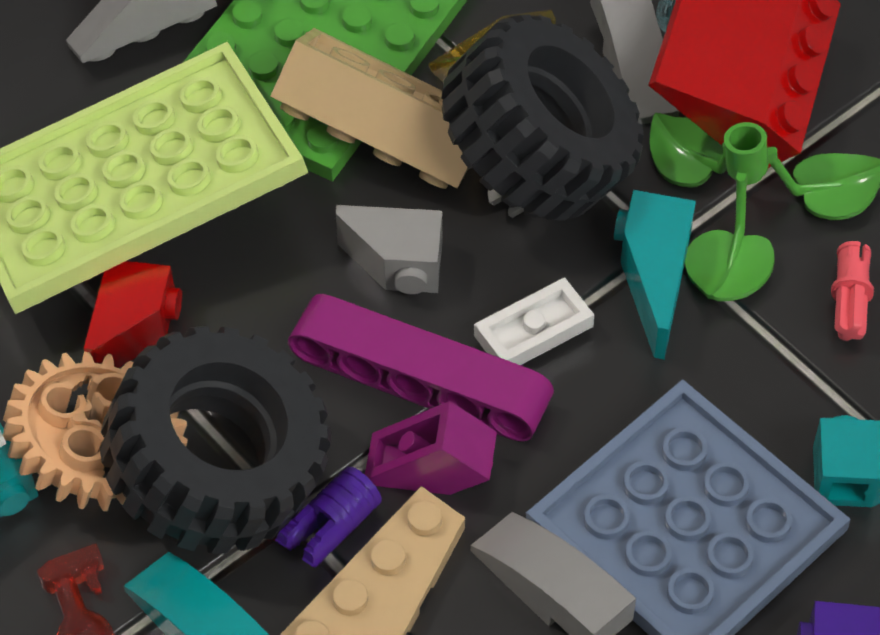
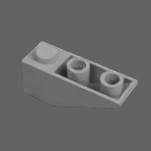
[66,0,217,63]

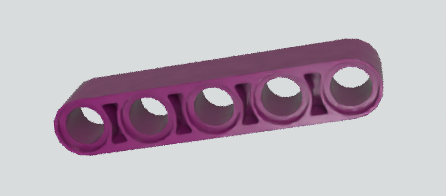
[287,294,554,441]

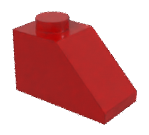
[84,261,182,368]

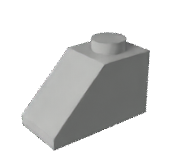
[336,205,442,294]

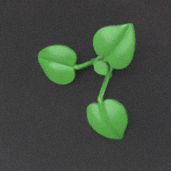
[650,112,880,301]

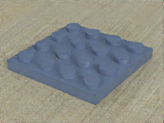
[526,379,851,635]

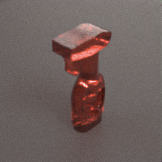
[37,543,115,635]

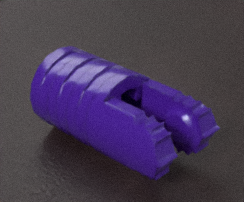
[275,466,382,568]

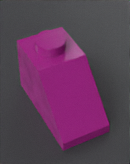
[365,401,497,495]

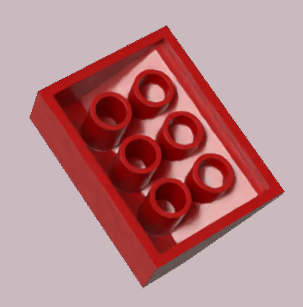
[648,0,841,168]

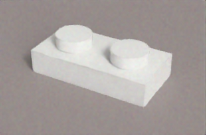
[474,277,594,365]

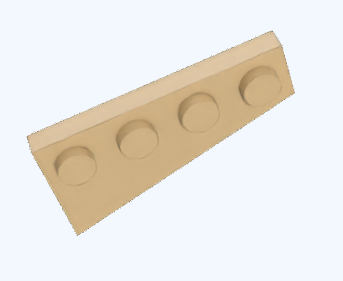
[280,486,465,635]

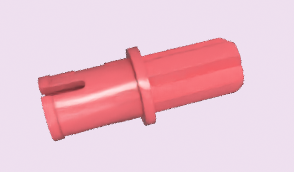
[831,241,874,341]

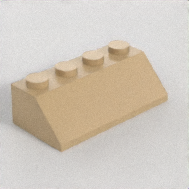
[270,28,468,189]

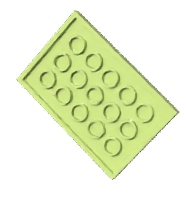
[0,42,308,314]

